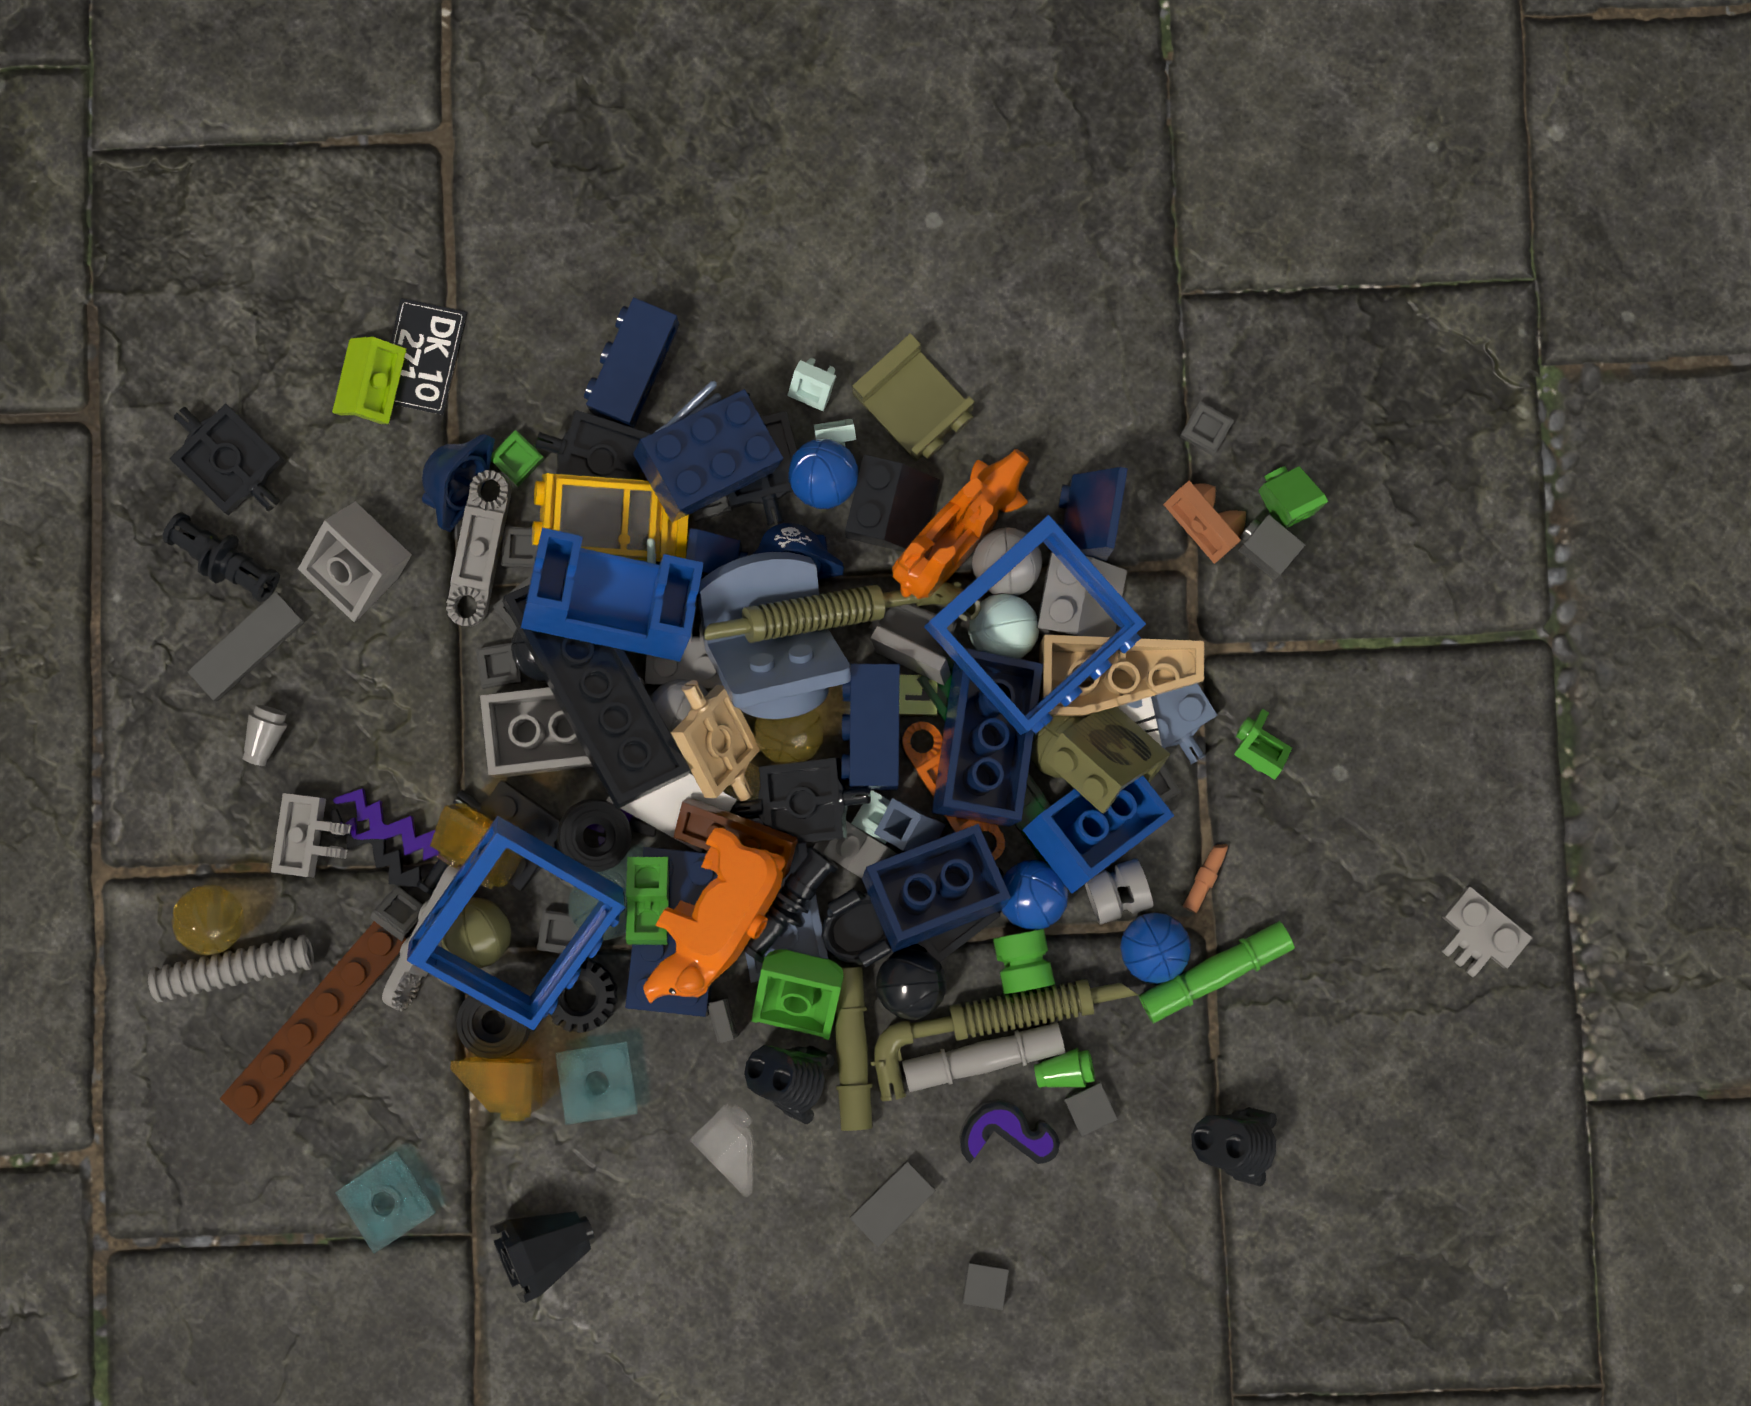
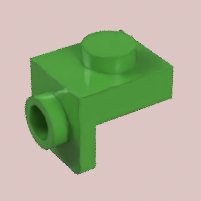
[1234,709,1292,780]

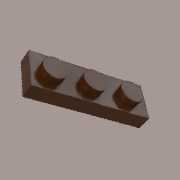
[673,797,798,879]

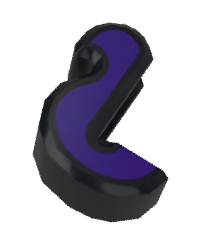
[959,1099,1060,1164]

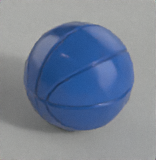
[788,438,858,509]
[1001,860,1069,930]
[1120,912,1191,984]

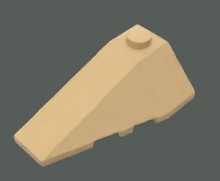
[1039,635,1204,717]

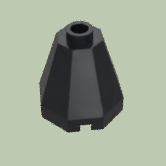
[490,1211,595,1303]

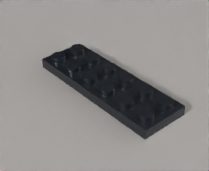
[502,585,690,809]

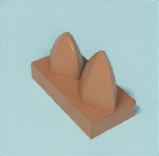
[1163,481,1246,564]

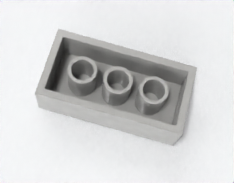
[480,677,645,778]

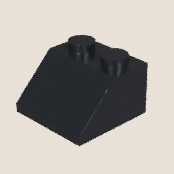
[845,454,940,552]

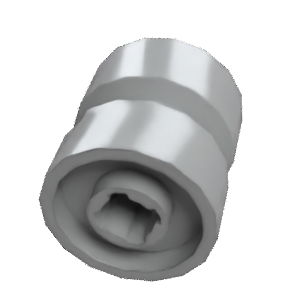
[1085,858,1153,925]

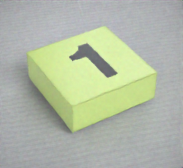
[899,675,937,716]

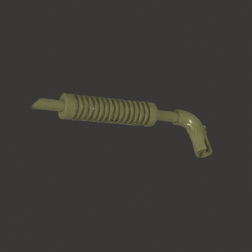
[704,582,981,643]
[870,979,1138,1101]

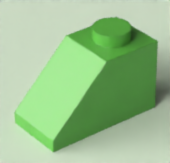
[1258,466,1328,529]

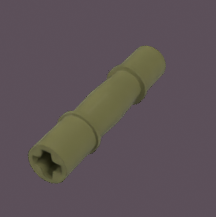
[835,967,873,1131]

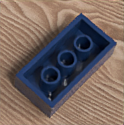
[932,648,1043,827]
[625,847,718,1017]

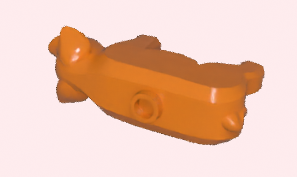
[892,449,1030,599]
[643,828,785,1003]

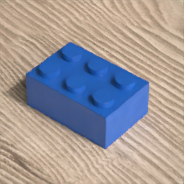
[1023,776,1174,894]

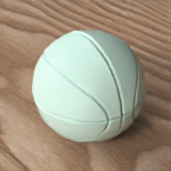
[969,594,1039,659]

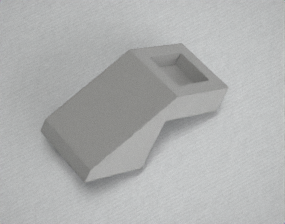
[814,821,898,879]

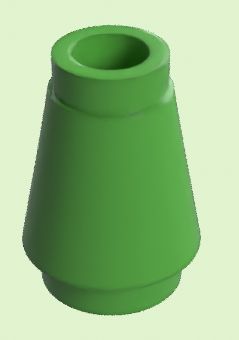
[1034,1048,1095,1088]

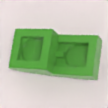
[626,857,669,945]

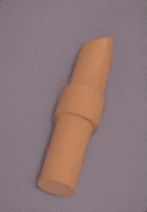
[1182,844,1228,914]

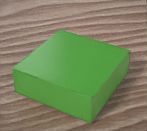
[491,430,545,487]

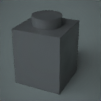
[1238,515,1305,580]

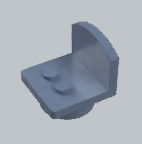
[698,552,851,719]

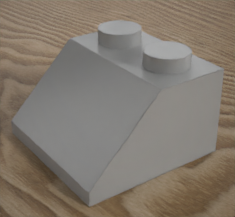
[298,501,412,622]
[1037,552,1127,637]

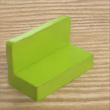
[333,337,406,424]

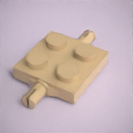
[671,680,761,801]

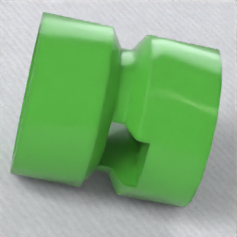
[993,929,1055,994]

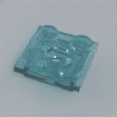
[555,1041,638,1125]
[335,1151,436,1254]

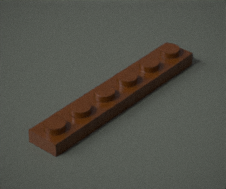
[219,921,408,1125]

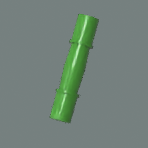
[1138,921,1295,1024]

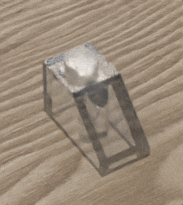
[690,1103,755,1198]

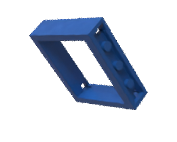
[924,515,1146,735]
[407,816,626,1030]

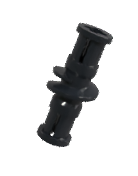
[162,512,280,602]
[743,846,838,963]

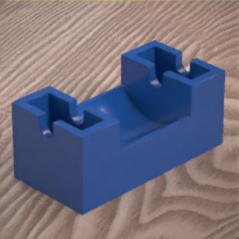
[521,528,704,662]

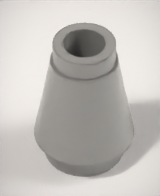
[242,704,287,766]

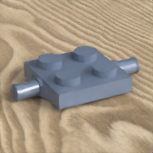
[1127,683,1218,764]

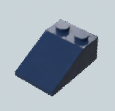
[1056,467,1128,562]

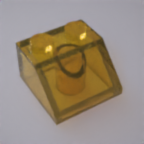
[430,803,523,889]
[450,1057,544,1121]

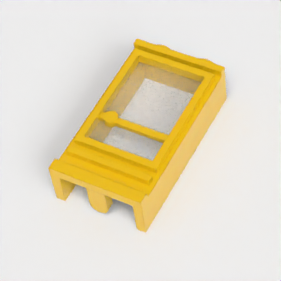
[532,473,689,562]

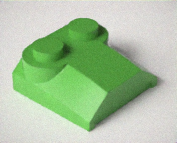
[751,949,844,1040]

